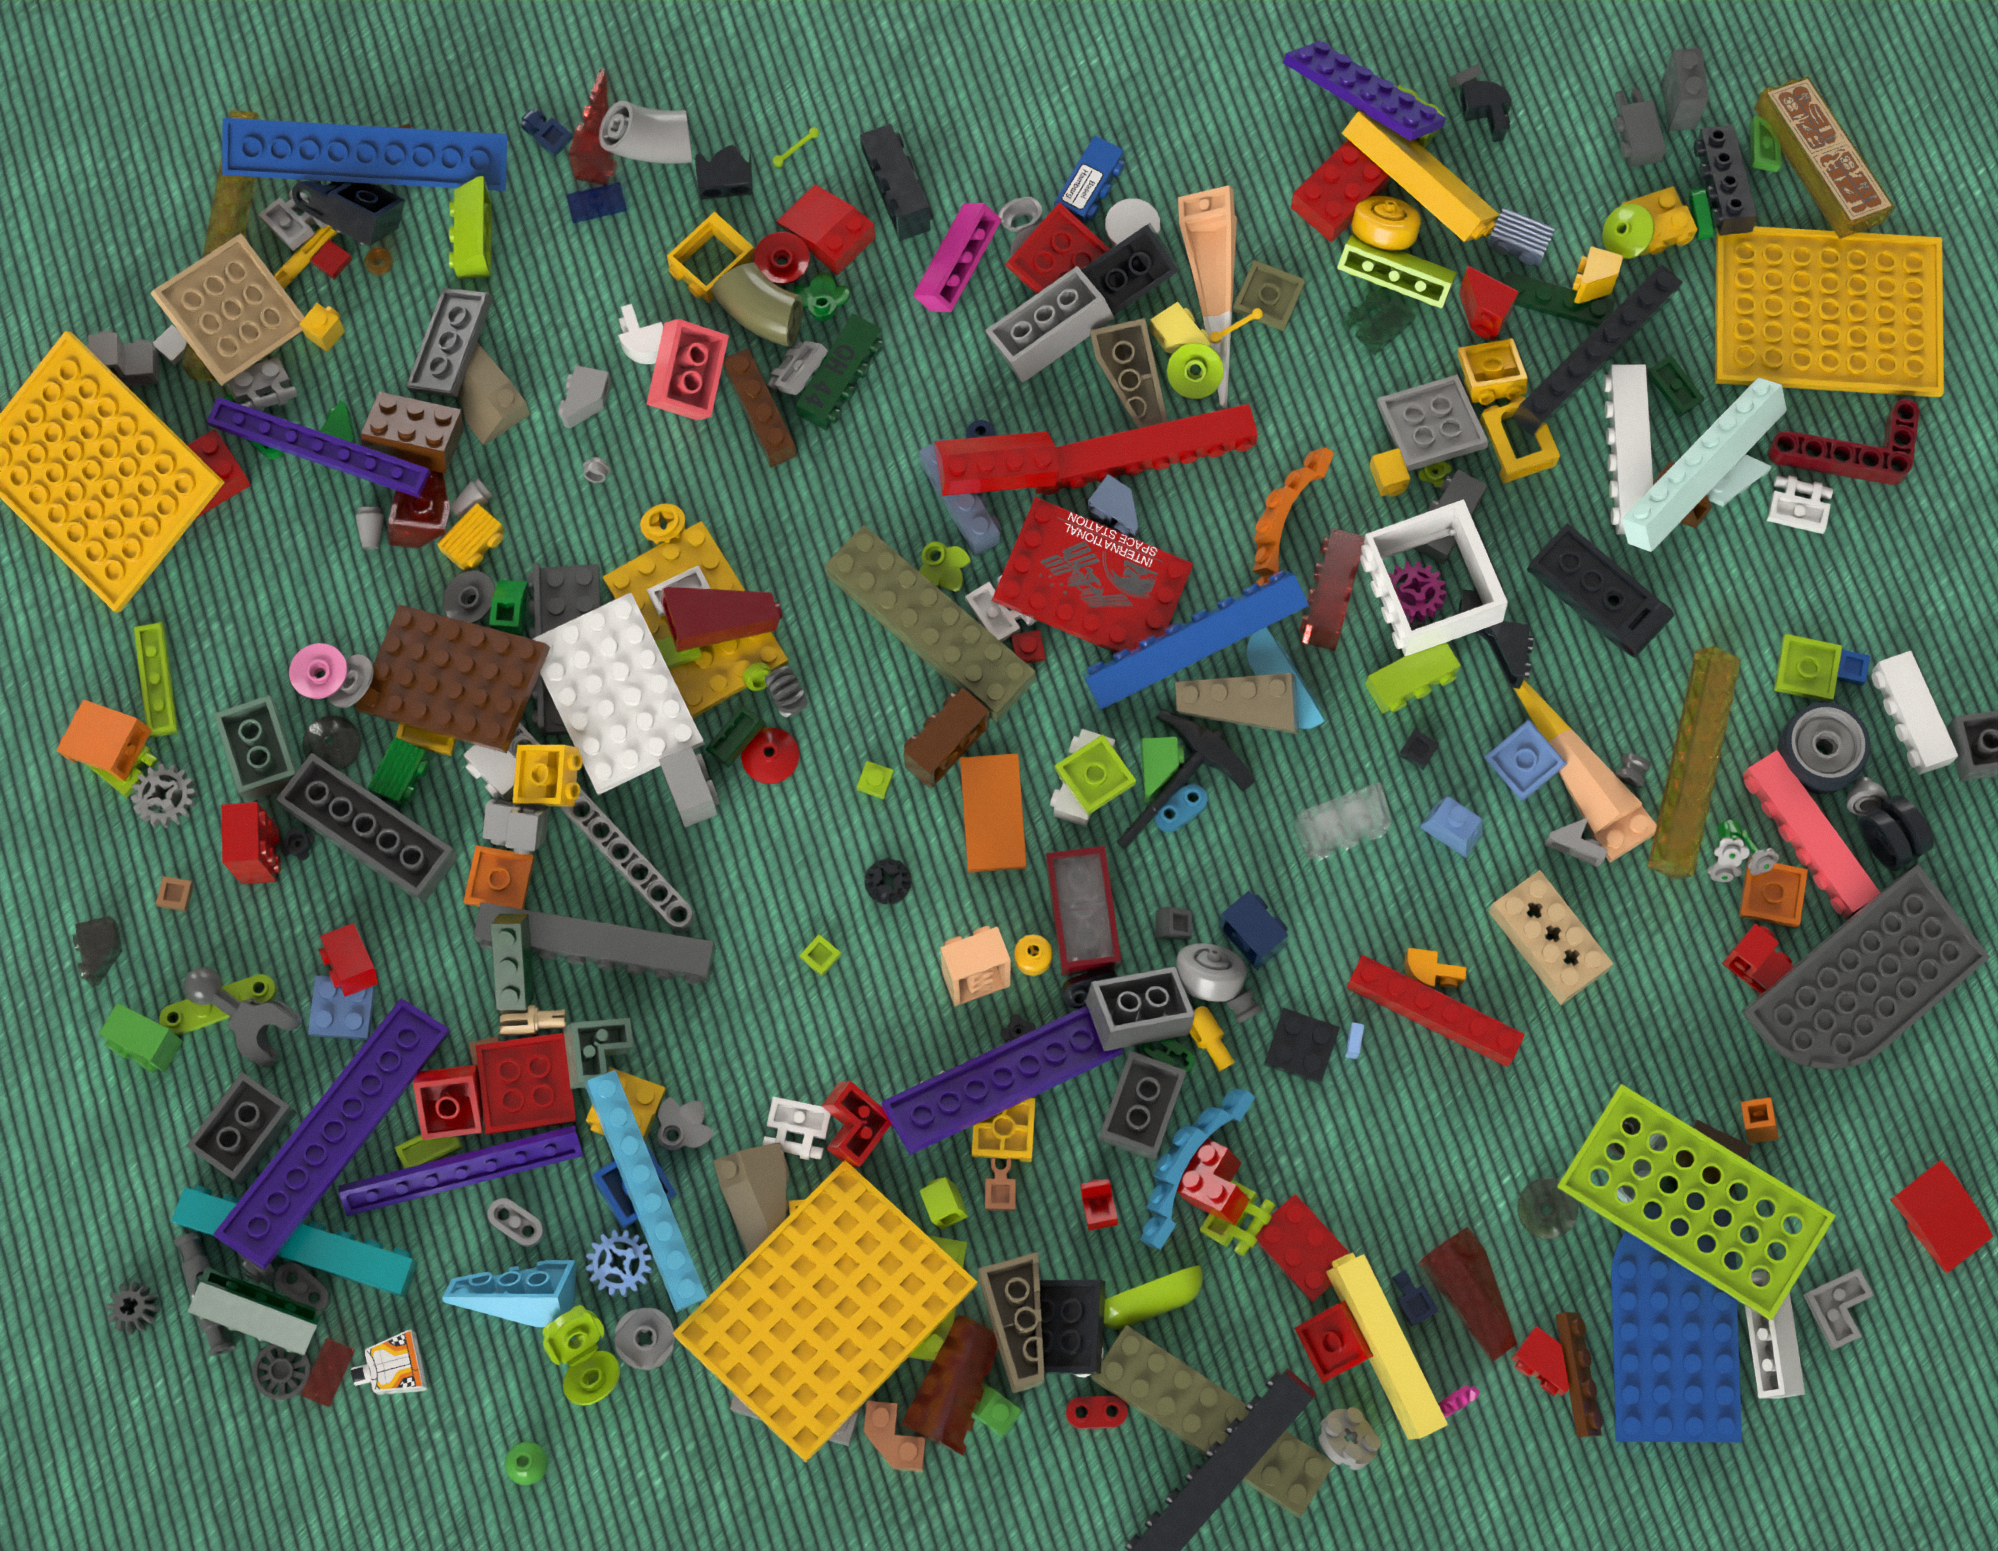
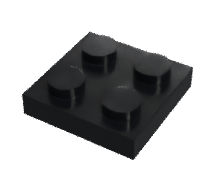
[1264,1008,1340,1085]

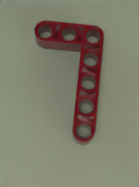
[1767,399,1919,485]

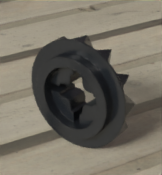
[864,857,912,905]

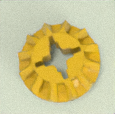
[640,504,686,545]

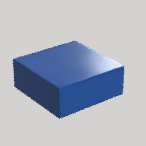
[1837,650,1870,686]

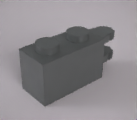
[1614,88,1666,168]

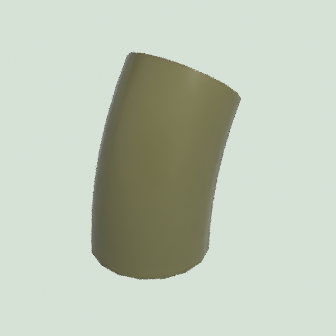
[711,263,803,347]

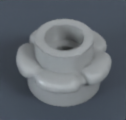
[583,457,611,483]

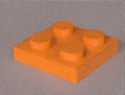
[463,845,535,909]
[1739,858,1808,928]

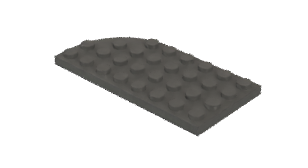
[1741,864,1990,1069]

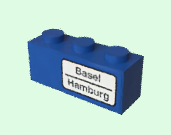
[1054,135,1126,225]

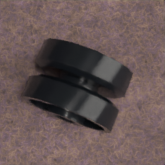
[1859,795,1934,871]

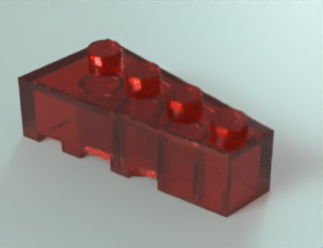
[1299,528,1365,651]
[901,1314,998,1456]

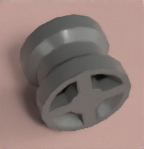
[1616,753,1651,787]
[1226,989,1263,1024]

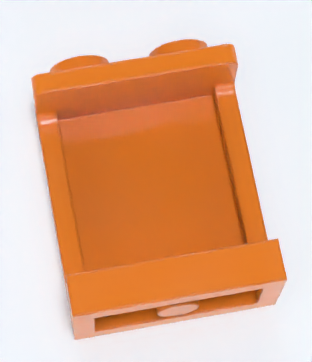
[56,699,152,781]

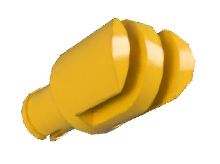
[1189,1006,1235,1072]

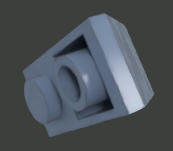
[1088,474,1138,539]

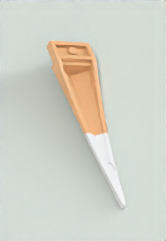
[1178,185,1237,409]

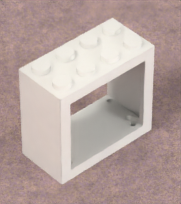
[1360,499,1508,657]

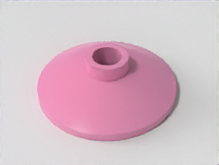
[289,643,347,699]

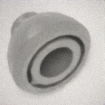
[1847,777,1888,816]

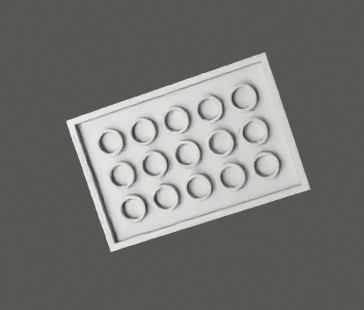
[532,593,705,795]

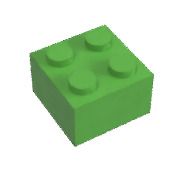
[99,1003,183,1073]

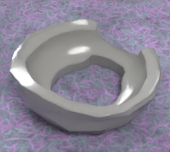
[998,197,1042,233]

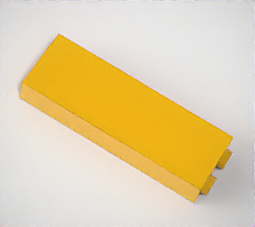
[1342,111,1500,242]

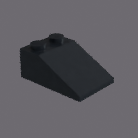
[1081,223,1181,316]

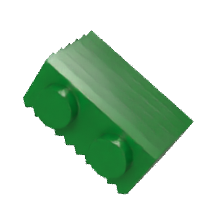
[368,737,430,808]

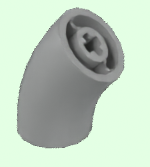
[599,101,692,164]

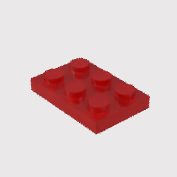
[1256,1193,1350,1303]

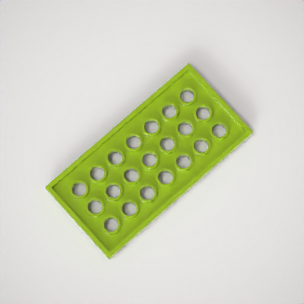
[1557,1084,1836,1321]

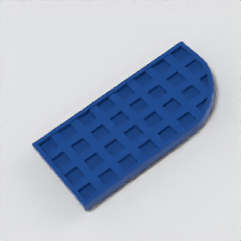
[1611,1194,1742,1443]

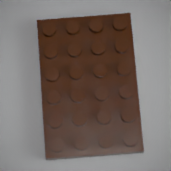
[355,604,550,754]

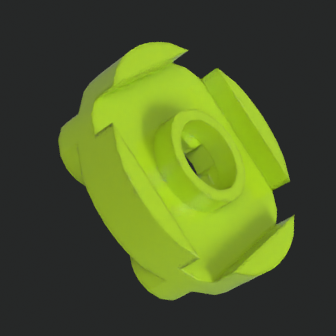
[542,1305,604,1366]

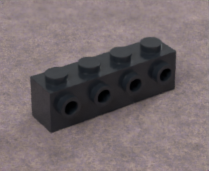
[1694,125,1757,236]

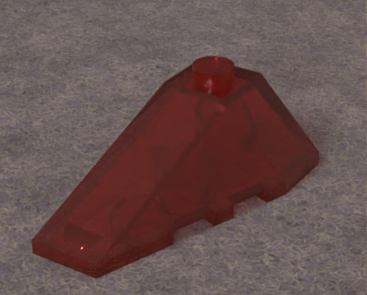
[568,69,617,186]
[387,470,450,549]
[1419,1227,1517,1362]

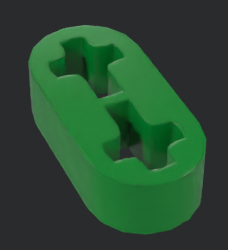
[1689,188,1713,240]
[1142,1038,1194,1075]

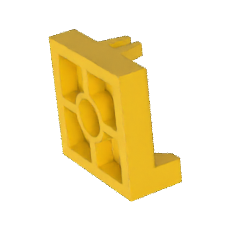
[972,1098,1035,1162]

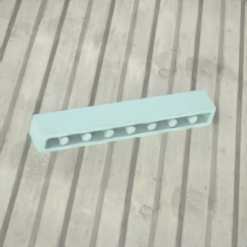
[1622,377,1787,552]

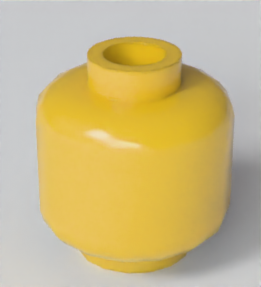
[1014,934,1053,976]

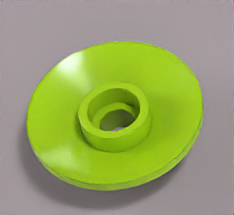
[1602,203,1655,259]
[1167,343,1224,399]
[563,1351,620,1406]

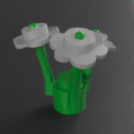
[1707,820,1779,882]

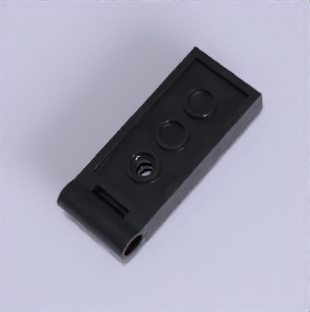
[1527,523,1674,658]

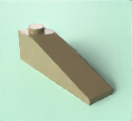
[1090,318,1168,428]
[458,342,530,446]
[713,1143,789,1256]

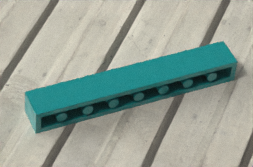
[171,1185,418,1298]

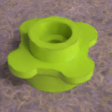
[1418,461,1452,488]

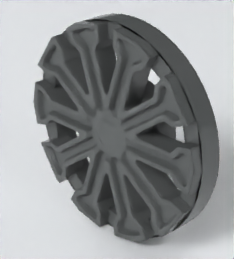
[252,1344,311,1401]

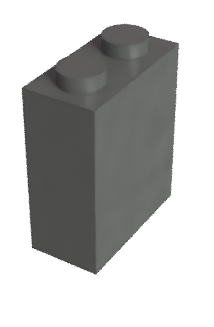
[1661,48,1709,131]

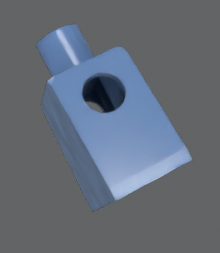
[1420,796,1483,858]

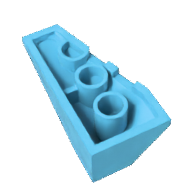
[442,1260,577,1327]

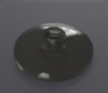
[302,716,361,771]
[1517,1178,1578,1239]

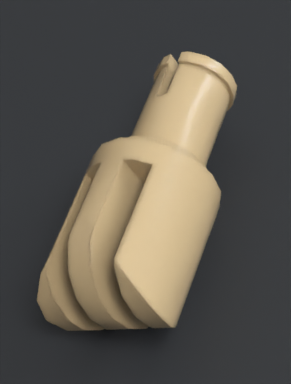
[499,1005,567,1036]

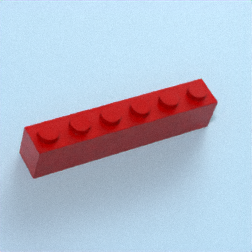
[1346,955,1525,1067]

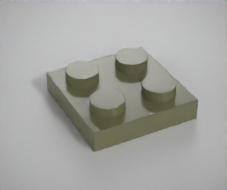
[1232,260,1306,332]

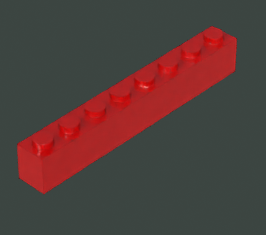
[1034,404,1258,495]

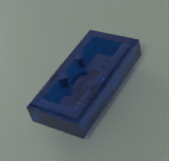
[566,182,627,223]

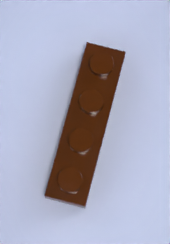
[1555,1312,1602,1438]

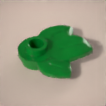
[794,272,850,321]

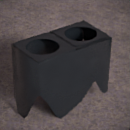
[694,145,753,200]

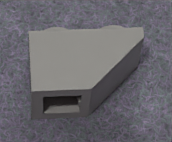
[558,365,611,428]

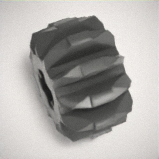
[765,666,807,717]
[105,1281,160,1335]

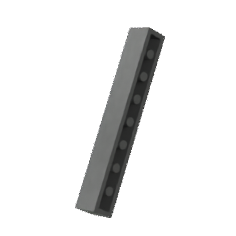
[473,902,716,985]

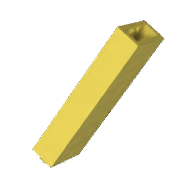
[1326,1252,1448,1440]

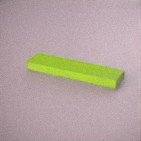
[133,622,178,738]

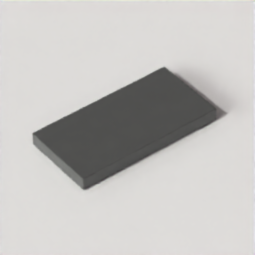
[406,288,494,398]

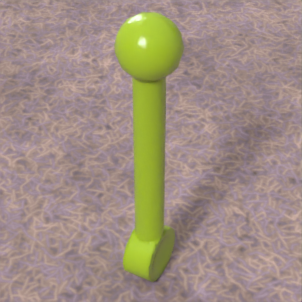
[772,127,820,168]

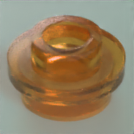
[364,247,393,275]

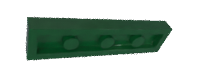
[1503,271,1615,328]

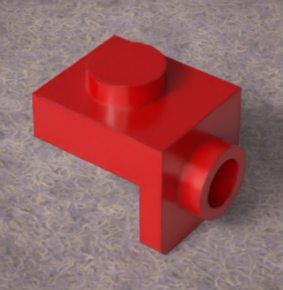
[1080,1179,1118,1231]

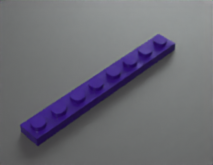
[206,397,430,498]
[338,1125,583,1216]

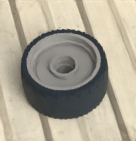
[1777,702,1871,794]

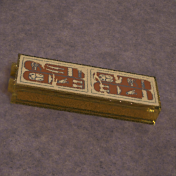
[1754,76,1895,239]

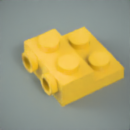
[1621,186,1697,255]
[1458,339,1528,405]
[513,745,583,806]
[586,1067,666,1142]

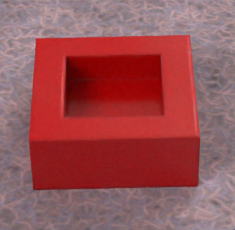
[311,240,352,280]

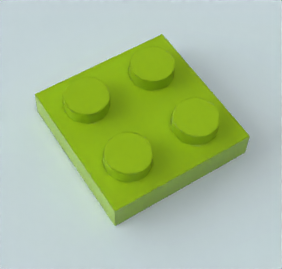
[1774,634,1842,703]
[1054,734,1136,816]

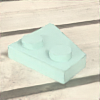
[1707,454,1772,507]

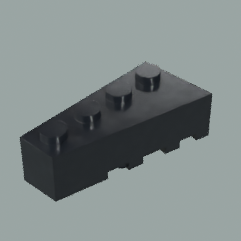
[860,124,934,241]

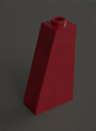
[661,587,782,652]

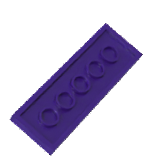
[1283,41,1446,141]

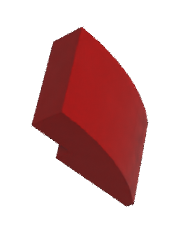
[1890,1160,1994,1274]

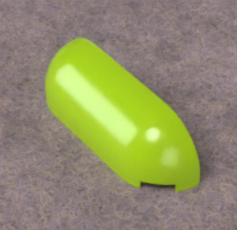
[1103,1265,1203,1330]

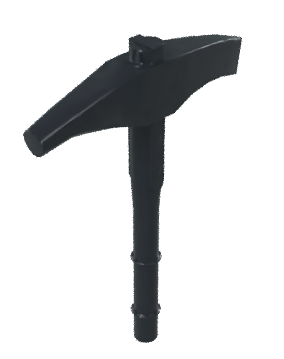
[1117,709,1255,849]

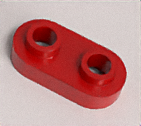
[1066,1396,1127,1429]

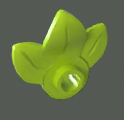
[919,541,971,592]

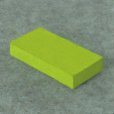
[394,1134,463,1169]

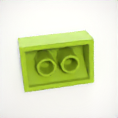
[449,176,492,278]

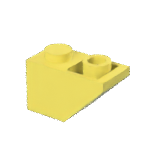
[1149,302,1211,353]

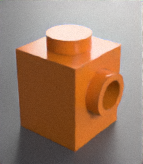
[1741,1097,1779,1144]

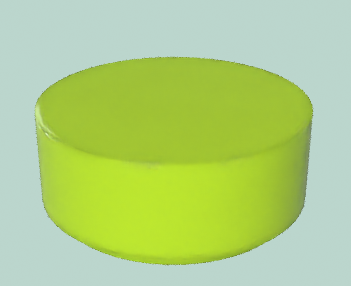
[742,662,771,691]

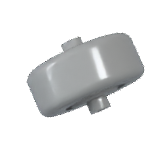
[1175,943,1247,1002]

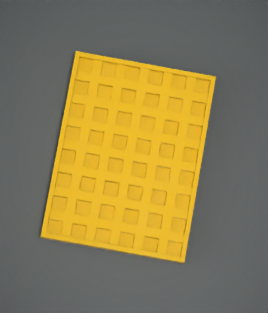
[673,1160,978,1463]

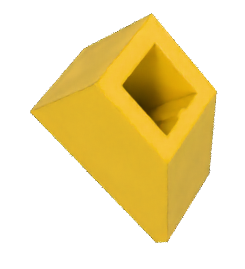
[1572,246,1623,304]

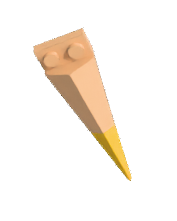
[1514,680,1659,863]

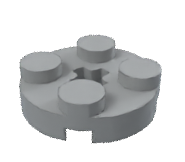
[615,1308,677,1371]
[1319,1407,1381,1470]

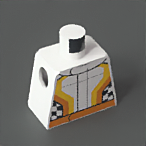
[351,1330,428,1395]

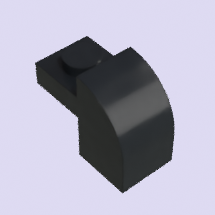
[1459,81,1512,142]

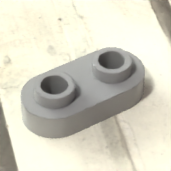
[488,1198,544,1247]

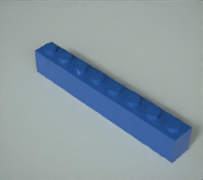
[1083,570,1309,710]

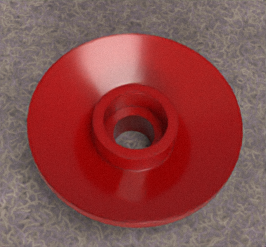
[754,232,810,285]
[741,727,799,784]

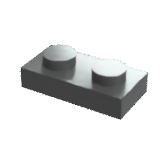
[238,1253,275,1287]

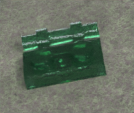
[1342,286,1416,355]

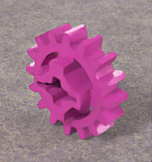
[1388,561,1447,623]

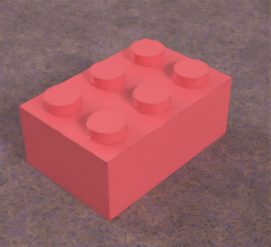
[646,319,729,420]

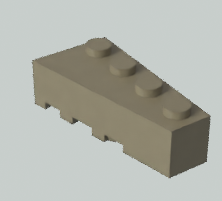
[977,1252,1044,1394]

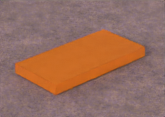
[960,754,1027,873]

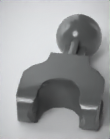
[183,967,302,1067]

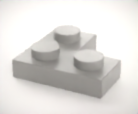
[1803,1268,1874,1350]

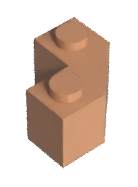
[864,1401,926,1472]

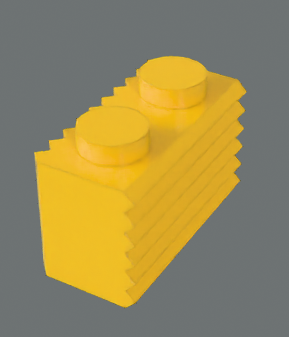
[437,503,505,572]

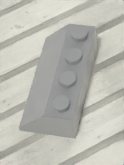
[985,266,1115,383]

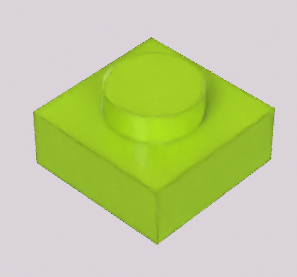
[857,761,894,799]
[799,934,842,977]

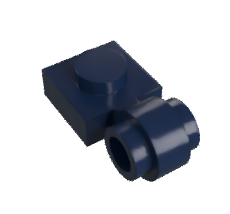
[520,108,573,157]

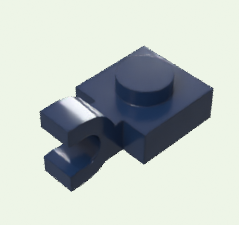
[1392,1270,1439,1327]

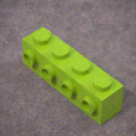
[1337,233,1457,308]

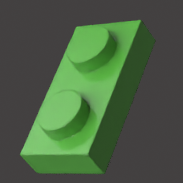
[1750,116,1781,172]

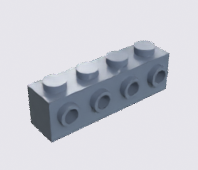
[919,438,1002,557]

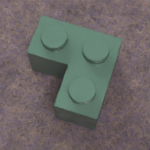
[564,1018,634,1089]

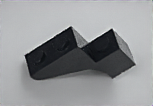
[1458,589,1534,689]

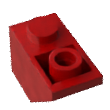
[1511,1326,1569,1396]

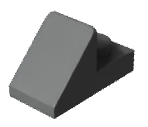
[1544,818,1608,868]

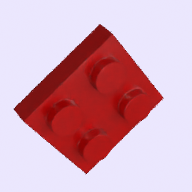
[1294,1301,1374,1383]

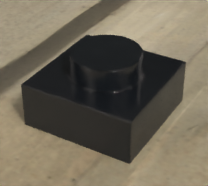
[1398,729,1439,771]

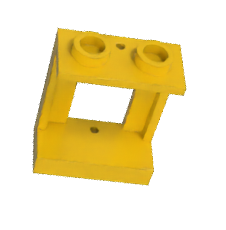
[1479,396,1560,484]

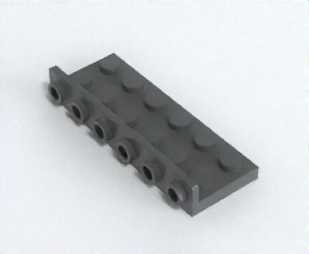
[528,563,601,736]

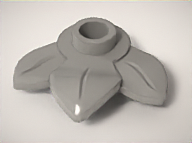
[657,1097,714,1151]

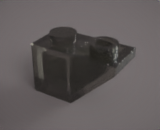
[73,916,123,987]

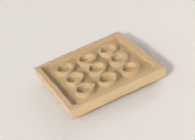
[150,233,304,386]

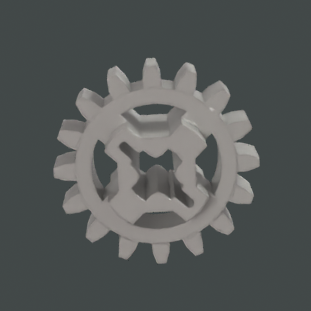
[131,764,197,828]

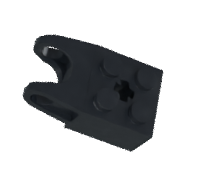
[292,180,405,246]

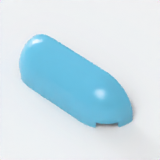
[1247,627,1326,729]

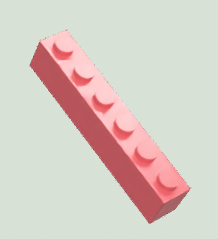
[1743,750,1880,919]

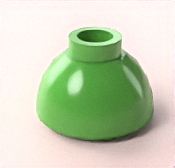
[505,1442,548,1485]

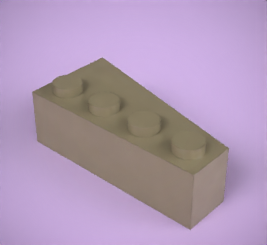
[1175,673,1299,735]

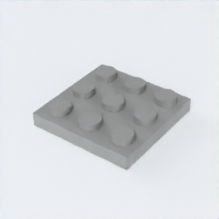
[1377,375,1488,471]

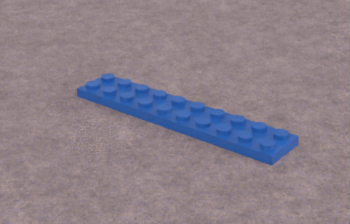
[222,117,508,191]

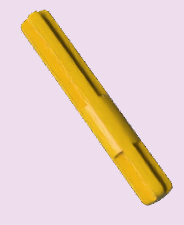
[274,225,338,289]

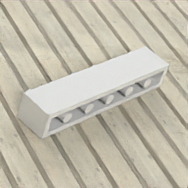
[1603,364,1653,534]

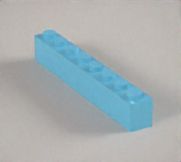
[585,1070,707,1313]

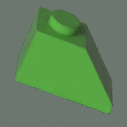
[1141,737,1184,803]
[954,1376,1022,1439]

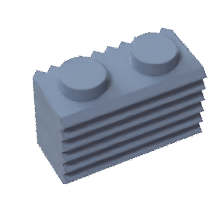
[1488,207,1555,266]

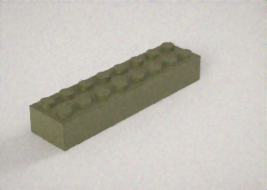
[825,525,1036,723]
[1092,1325,1335,1518]

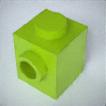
[919,1177,969,1230]

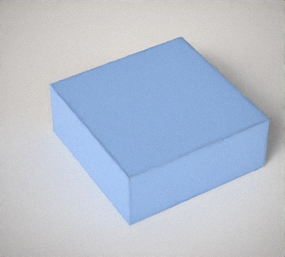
[1345,1022,1364,1059]

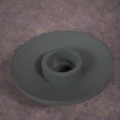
[443,570,496,624]

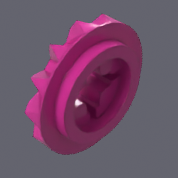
[1438,1385,1480,1418]

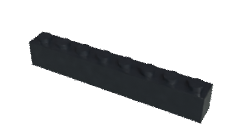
[1512,264,1683,437]
[1124,1368,1316,1551]

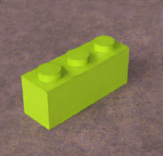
[1365,642,1461,714]

